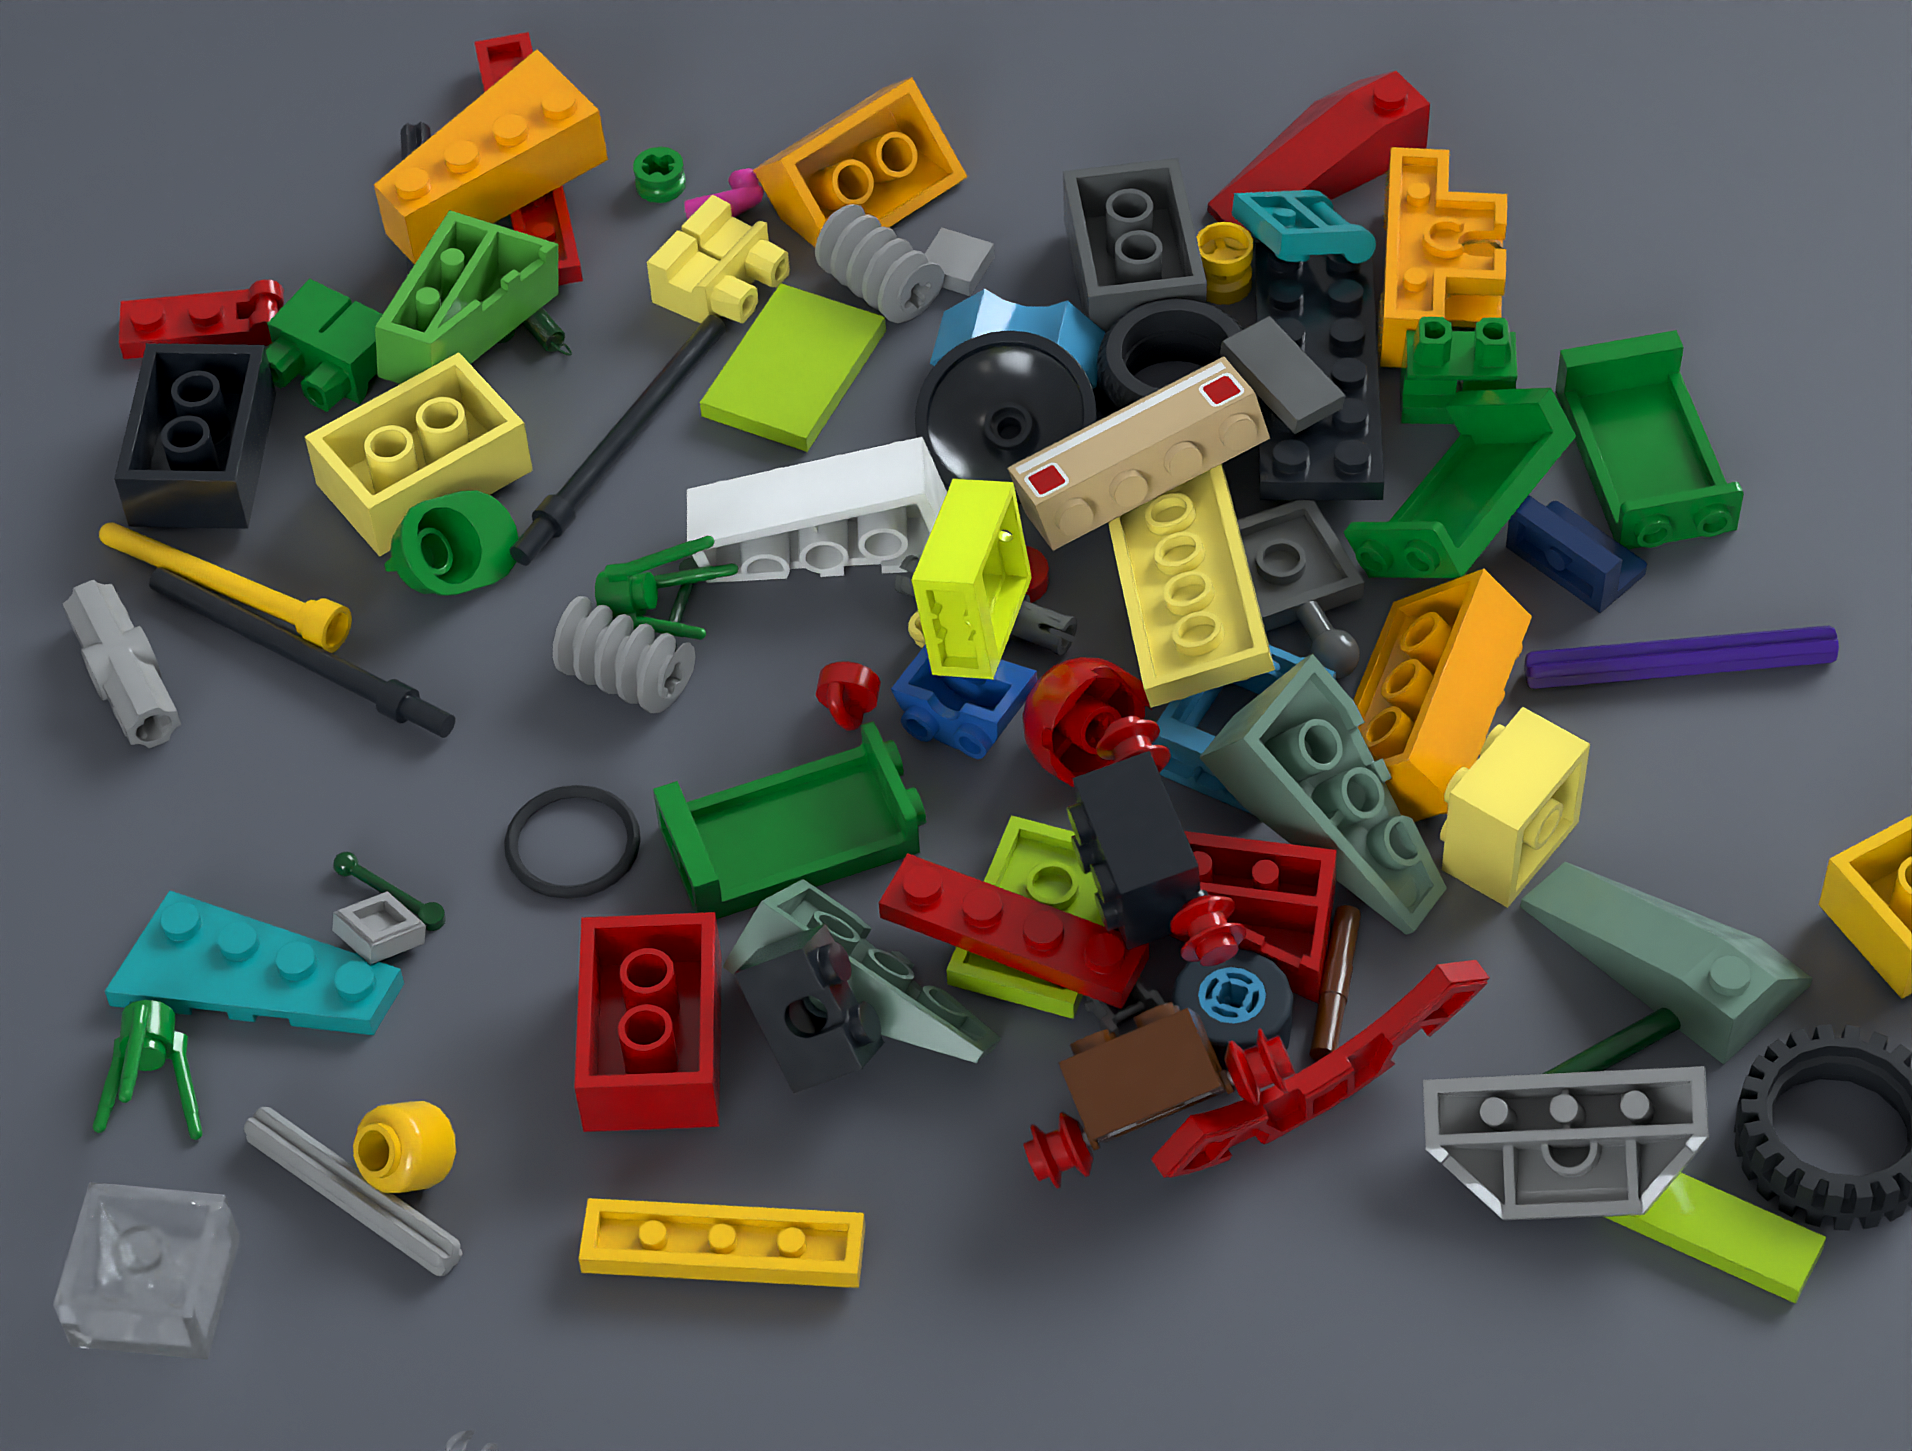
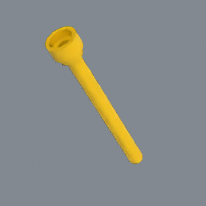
[99,522,352,653]

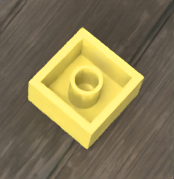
[1440,707,1590,908]

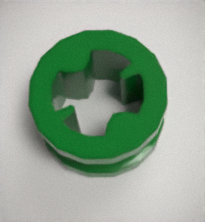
[633,147,686,203]

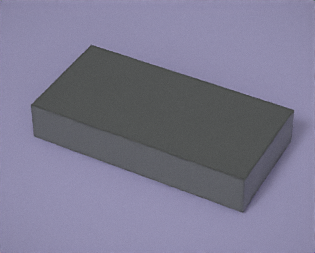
[1220,316,1345,434]

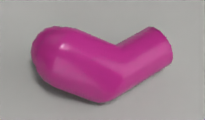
[685,168,764,220]

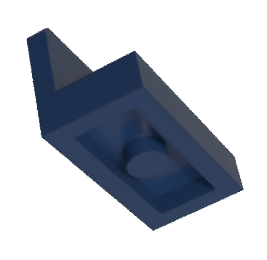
[1506,495,1647,613]

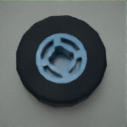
[1171,949,1293,1072]

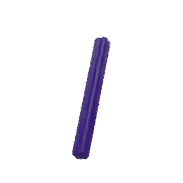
[1524,625,1839,689]

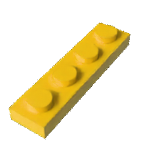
[578,1198,866,1288]

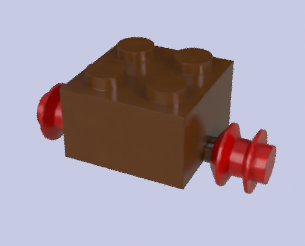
[1023,1002,1295,1189]

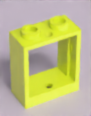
[911,479,1032,679]

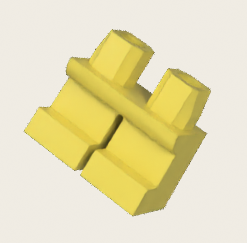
[647,195,790,324]

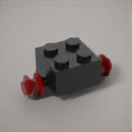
[1067,716,1246,966]

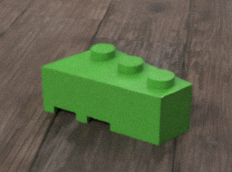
[375,210,558,384]

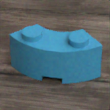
[930,289,1105,389]

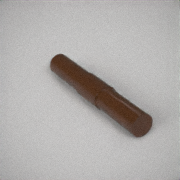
[1309,905,1361,1061]

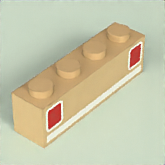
[1008,357,1270,551]

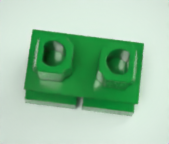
[265,278,383,412]
[1400,317,1518,424]

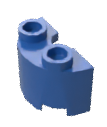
[891,644,1037,759]

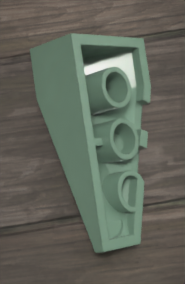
[1199,654,1447,935]
[1520,862,1813,1065]
[722,879,1001,1063]

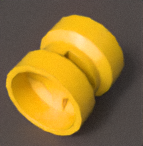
[1196,222,1253,305]

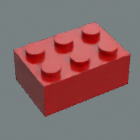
[574,912,722,1132]

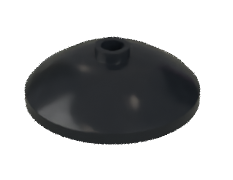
[915,331,1097,504]

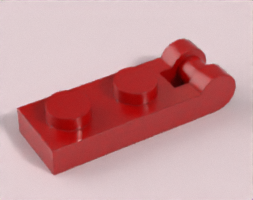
[119,279,284,359]

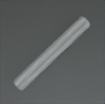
[243,1107,463,1276]

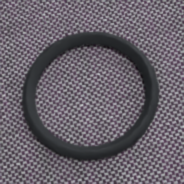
[504,785,641,899]

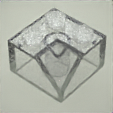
[53,1182,240,1360]

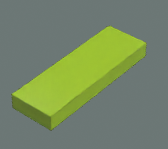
[1605,1172,1826,1304]

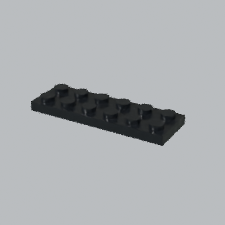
[1255,242,1384,500]

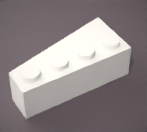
[687,437,947,583]

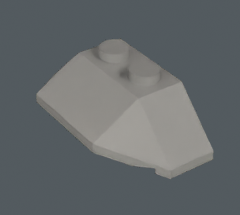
[1423,1066,1709,1220]

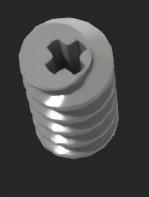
[815,204,944,323]
[552,596,695,713]

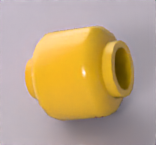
[353,1101,456,1193]

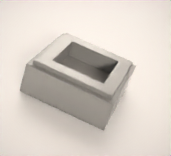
[925,227,995,296]
[332,891,426,965]

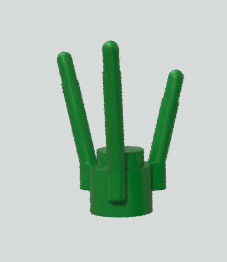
[595,536,739,640]
[93,1000,203,1140]

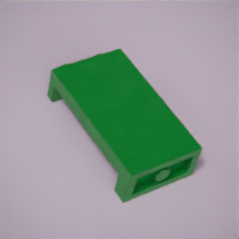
[1555,330,1744,550]
[1344,388,1576,578]
[653,721,926,920]

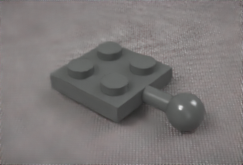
[1237,500,1365,680]

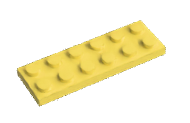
[1108,464,1275,708]

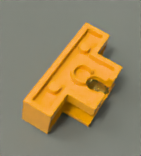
[1377,147,1507,368]

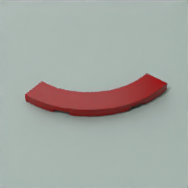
[1151,960,1490,1178]

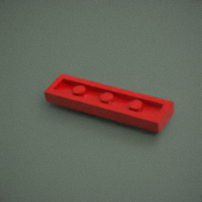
[878,853,1149,1009]

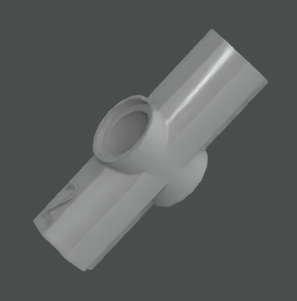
[62,580,181,748]

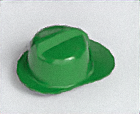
[384,490,518,596]

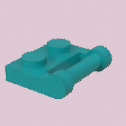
[1232,190,1376,264]

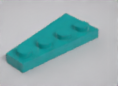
[104,890,404,1035]

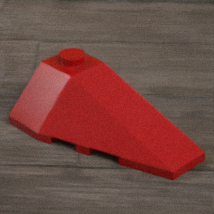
[1207,71,1430,239]

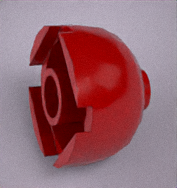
[1022,657,1152,787]

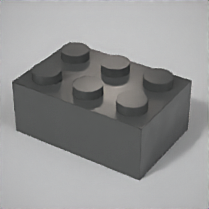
[1063,158,1207,333]

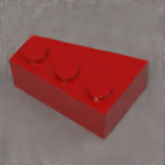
[1169,831,1337,1003]

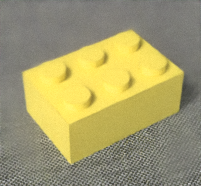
[305,352,533,557]

